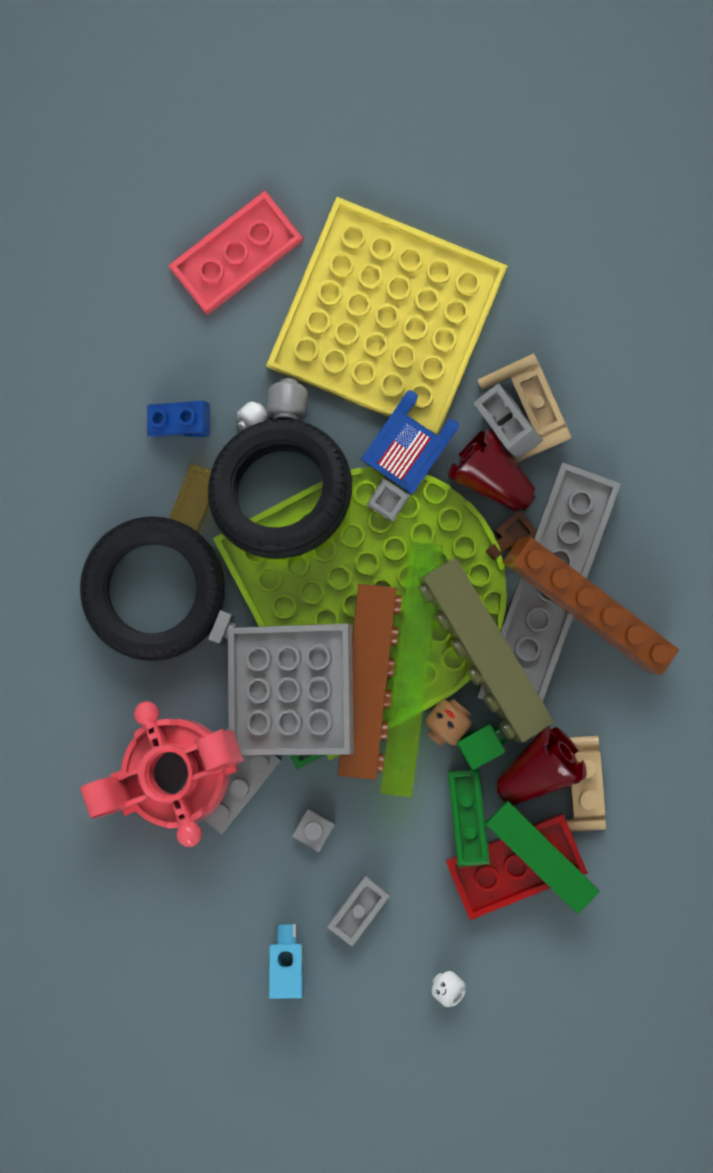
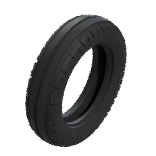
[208,419,352,559]
[80,517,225,661]

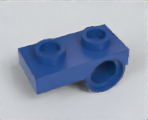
[147,400,210,437]

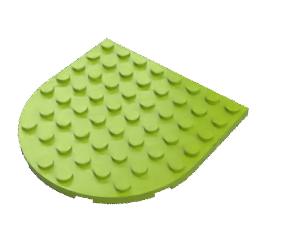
[213,467,507,761]

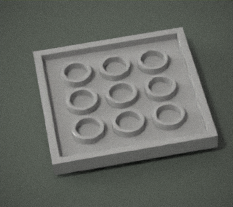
[228,624,354,755]

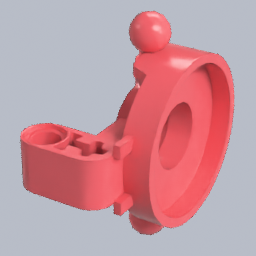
[80,701,244,847]

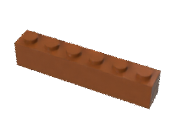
[503,537,680,676]
[338,584,402,780]

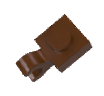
[486,510,537,560]

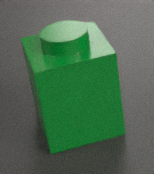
[457,723,506,771]

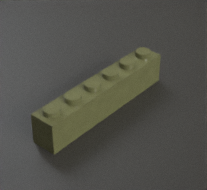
[417,557,555,743]

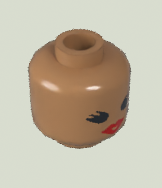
[425,698,472,746]

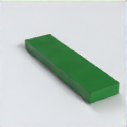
[485,800,600,914]

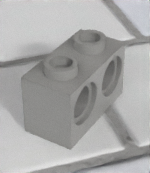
[474,383,543,459]

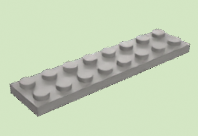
[476,462,621,702]

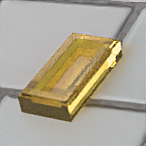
[169,463,211,532]

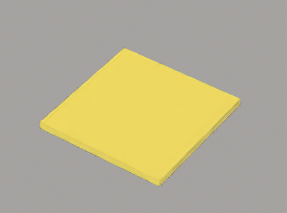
[266,197,508,436]

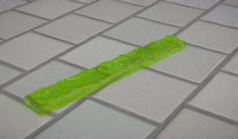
[380,542,443,798]

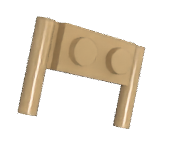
[477,353,572,463]
[566,735,606,832]

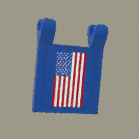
[361,390,459,495]

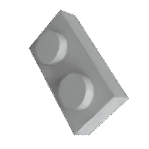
[327,875,390,947]

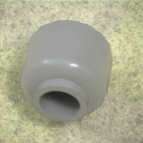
[266,378,308,421]

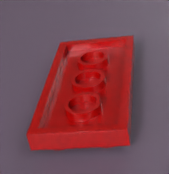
[446,812,588,920]

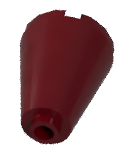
[448,427,535,511]
[497,725,587,805]

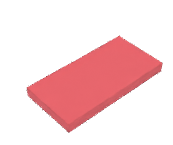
[168,190,304,316]

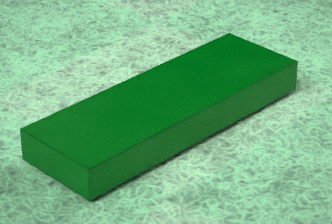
[448,769,490,868]

